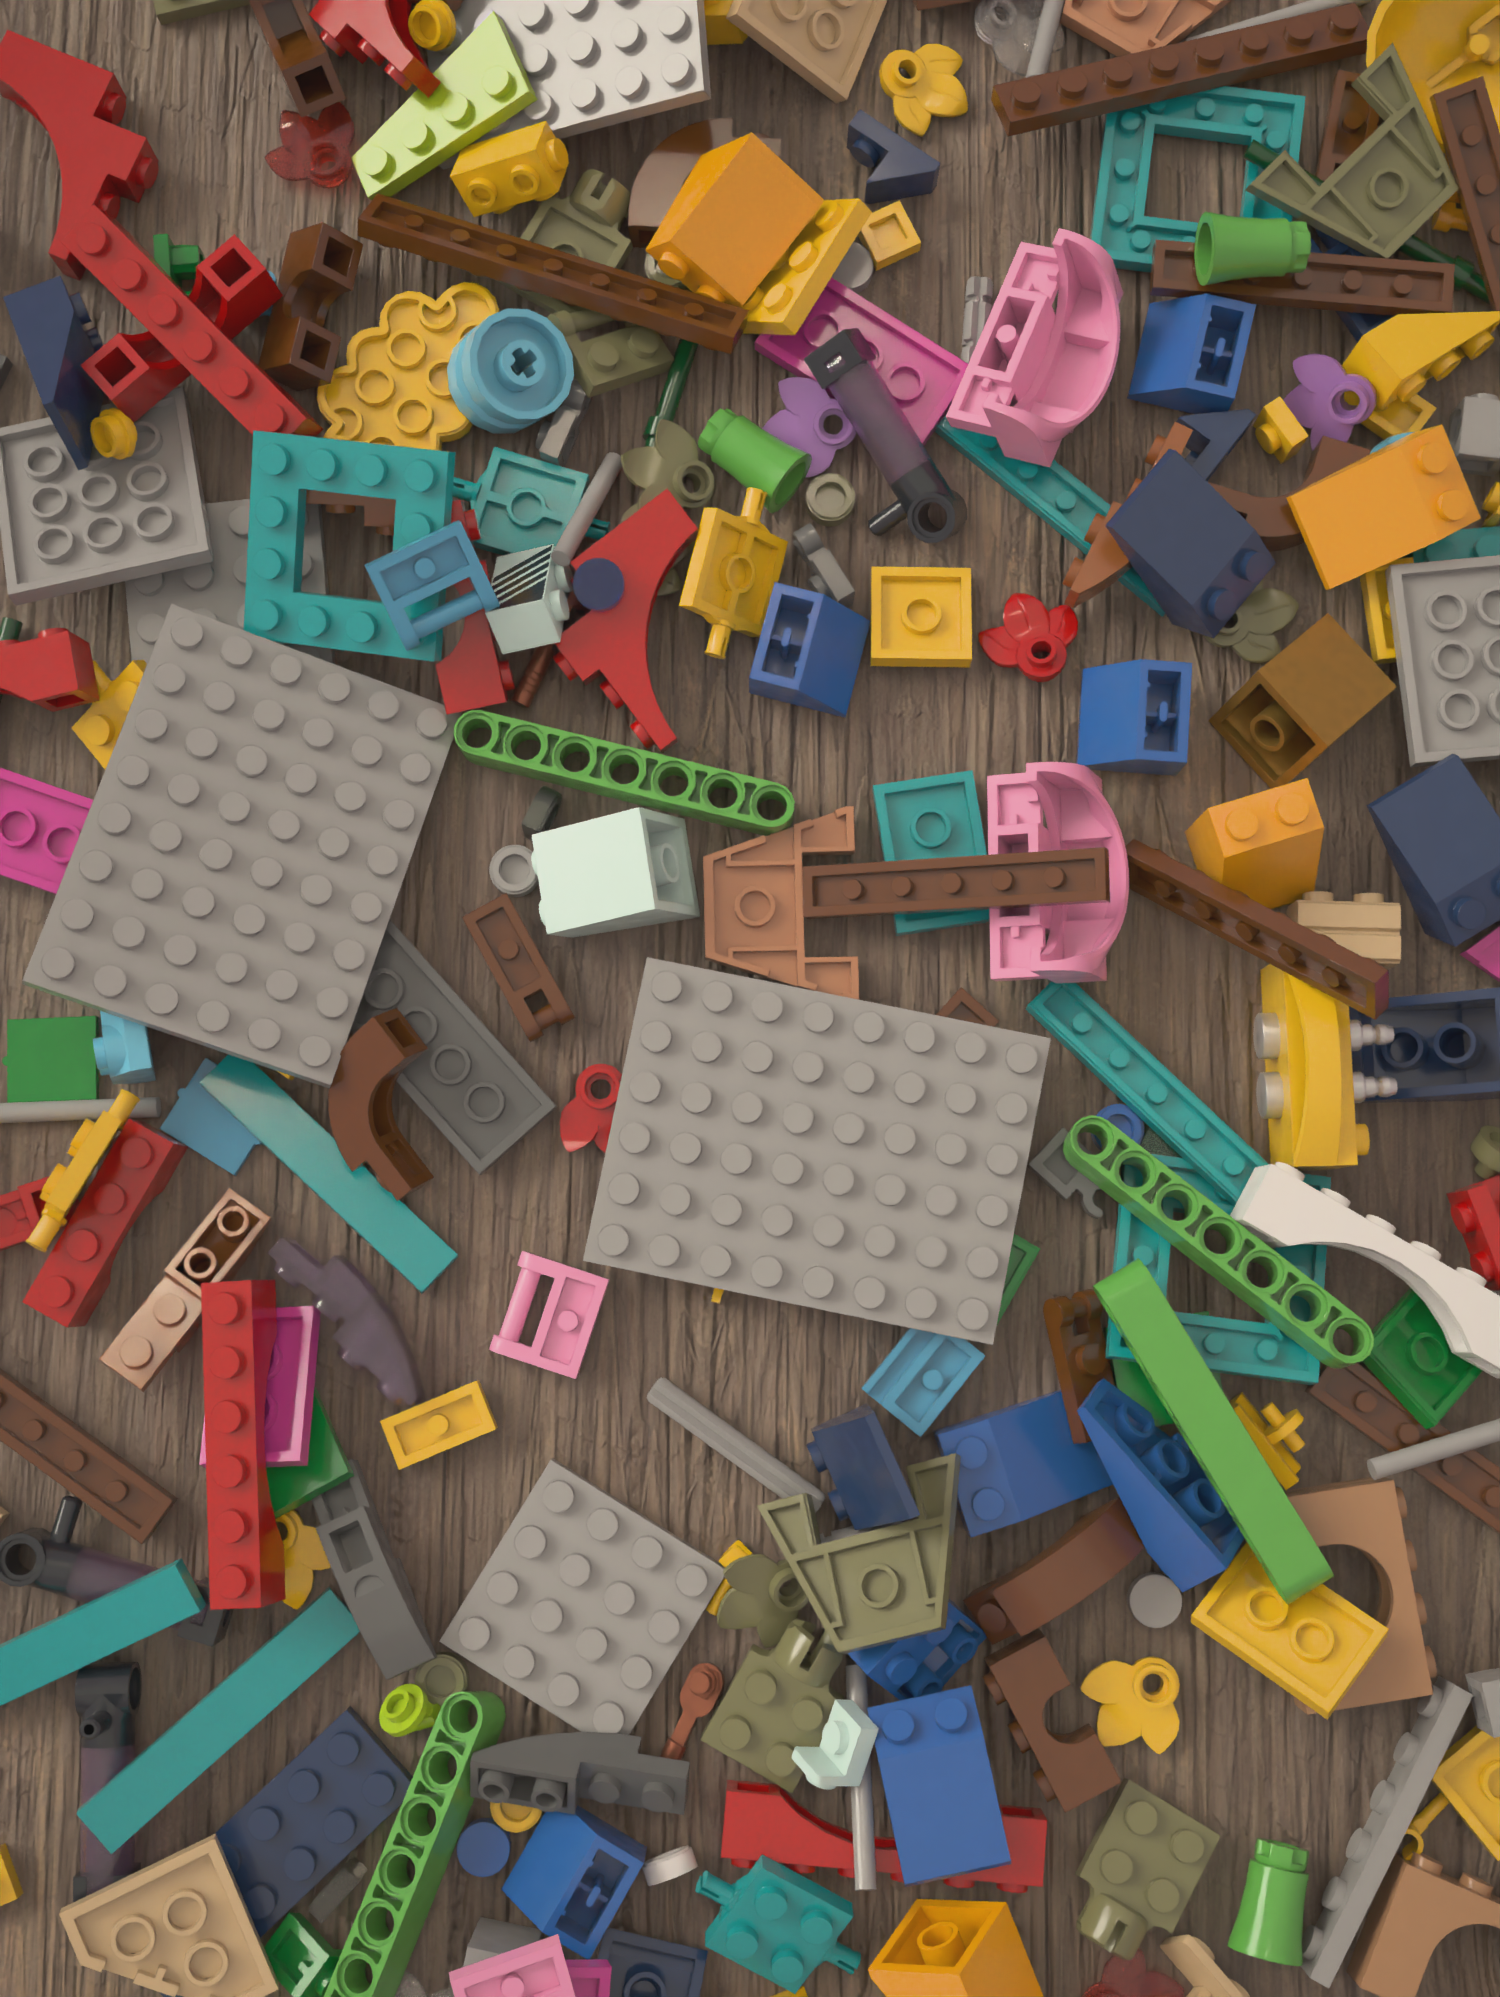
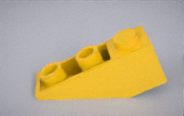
[1342,311,1500,409]

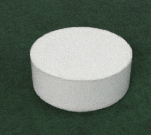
[642,1845,698,1886]

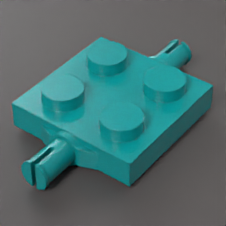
[453,447,611,555]
[695,1854,861,1994]

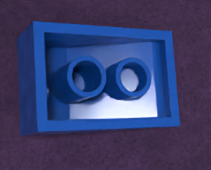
[933,1390,1113,1538]
[867,1685,1011,1887]

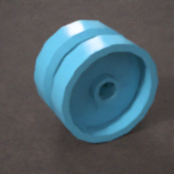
[447,308,574,433]

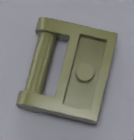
[547,309,675,398]

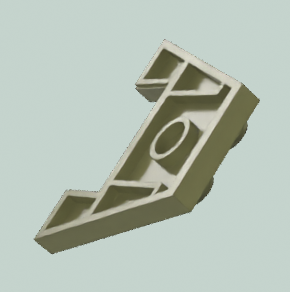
[1245,43,1459,259]
[757,1453,961,1654]

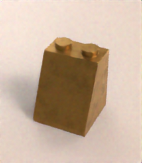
[1208,613,1397,789]

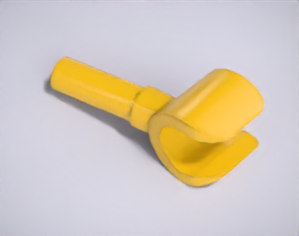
[706,1540,753,1616]
[1401,1793,1449,1860]

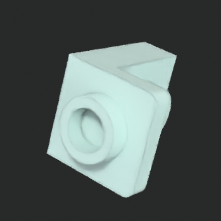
[791,1699,879,1790]

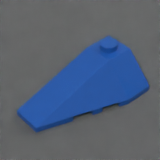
[1077,1379,1244,1593]

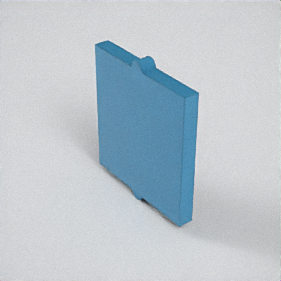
[160,1057,262,1176]

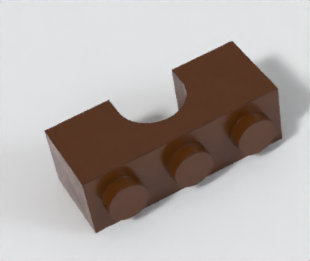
[258,222,363,391]
[982,1628,1122,1813]

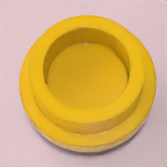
[408,0,456,51]
[90,408,137,460]

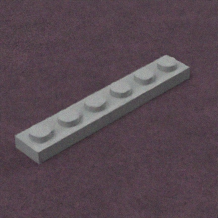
[1301,1676,1473,1988]

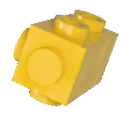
[450,121,569,217]

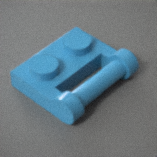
[364,520,500,651]

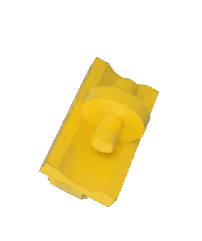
[1230,1392,1305,1490]

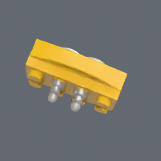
[1253,964,1397,1171]

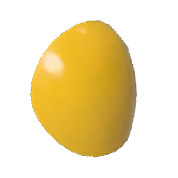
[1366,0,1500,154]

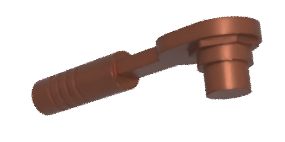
[511,587,598,709]
[659,1663,725,1760]

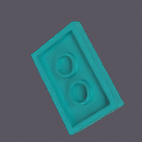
[872,770,990,936]

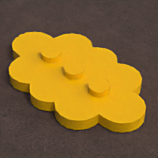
[317,282,499,451]

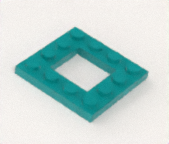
[1090,86,1306,273]
[244,430,456,662]
[1105,1154,1331,1385]

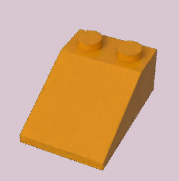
[1286,424,1481,590]

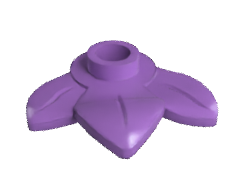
[1283,354,1377,451]
[762,377,858,477]

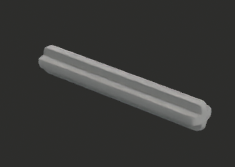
[647,1377,825,1513]

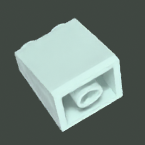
[531,807,700,938]

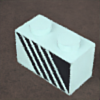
[485,544,574,654]

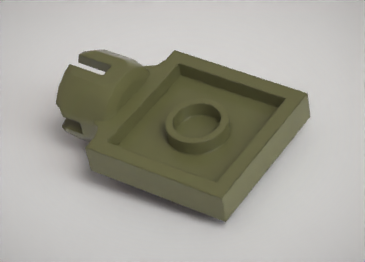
[499,169,633,314]
[700,1619,844,1793]
[1075,1778,1221,1961]

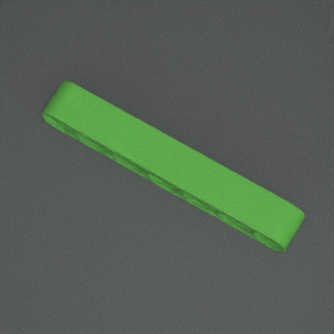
[454,710,795,836]
[1063,1115,1374,1369]
[1093,1258,1334,1604]
[324,1691,506,1997]

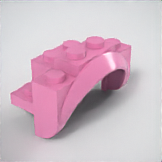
[946,228,1123,467]
[987,762,1129,983]

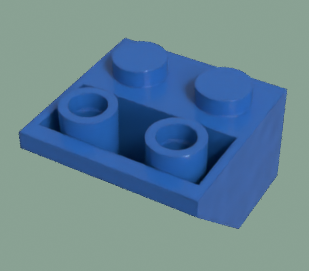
[1127,294,1256,414]
[749,582,871,718]
[1076,659,1192,776]
[847,1598,987,1700]
[501,1805,647,1960]

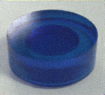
[573,558,625,612]

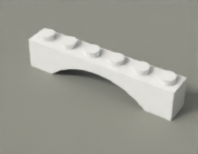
[1230,1162,1500,1379]

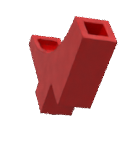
[308,0,441,98]
[0,30,159,281]
[552,488,698,754]

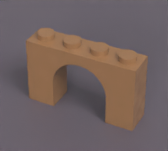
[1284,1477,1437,1715]
[1346,1851,1500,1997]

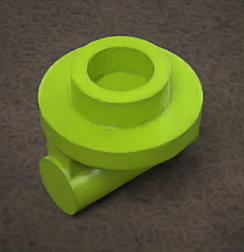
[379,1683,441,1737]

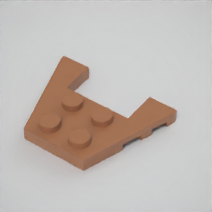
[1060,0,1232,57]
[703,806,859,1000]

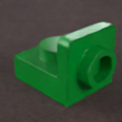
[264,1912,343,1997]

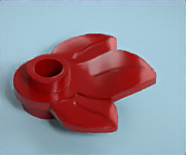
[978,593,1078,682]
[560,1064,622,1153]

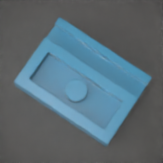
[861,1328,985,1437]

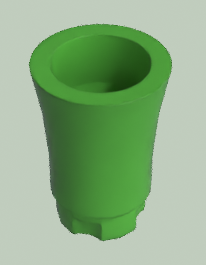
[1194,212,1311,286]
[698,408,812,513]
[1227,1837,1309,1966]

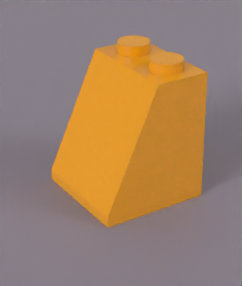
[645,132,824,307]
[1185,778,1324,910]
[868,1899,1044,1997]

